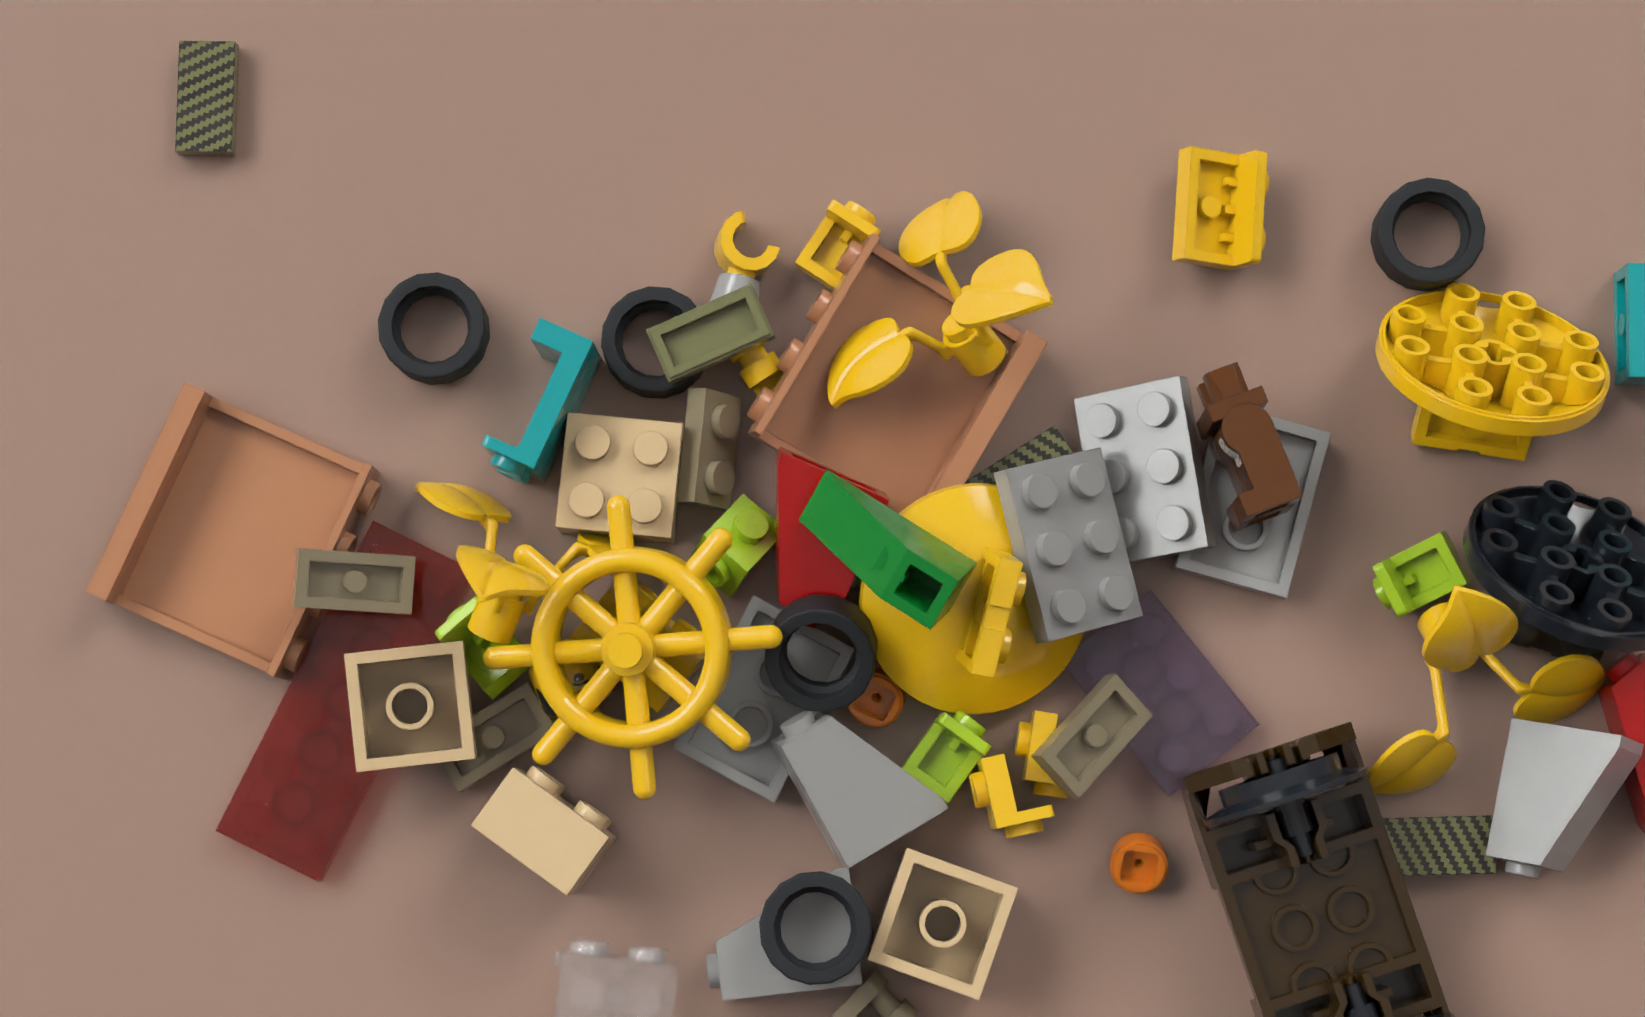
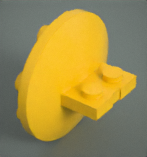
[1375,282,1610,461]
[859,483,1084,714]

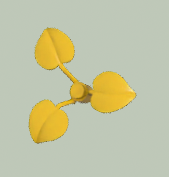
[827,191,1054,410]
[414,482,668,644]
[1368,585,1607,795]

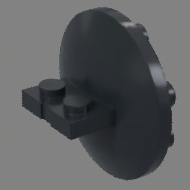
[1463,480,1645,661]

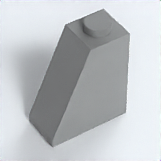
[770,711,948,868]
[1486,718,1644,879]
[706,867,862,1001]

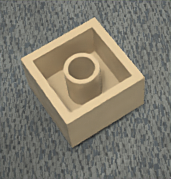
[555,412,684,545]
[344,641,477,772]
[471,765,617,896]
[867,848,1018,1000]

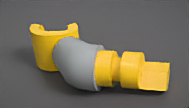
[710,211,784,396]

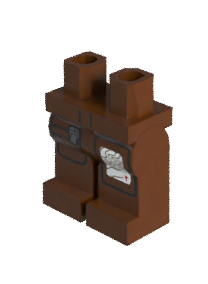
[1196,362,1303,532]

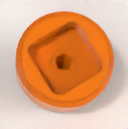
[847,667,906,728]
[1110,832,1168,894]

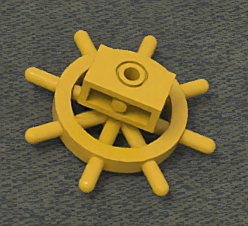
[483,495,783,800]

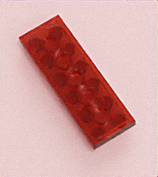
[215,521,471,882]

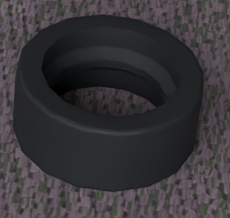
[1370,178,1485,291]
[378,272,490,385]
[601,286,704,399]
[764,594,877,712]
[759,871,872,985]

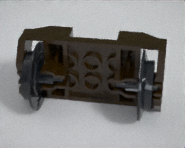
[1177,722,1455,1017]

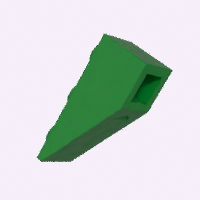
[799,470,977,630]

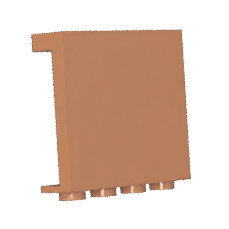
[747,233,1048,514]
[85,382,382,680]

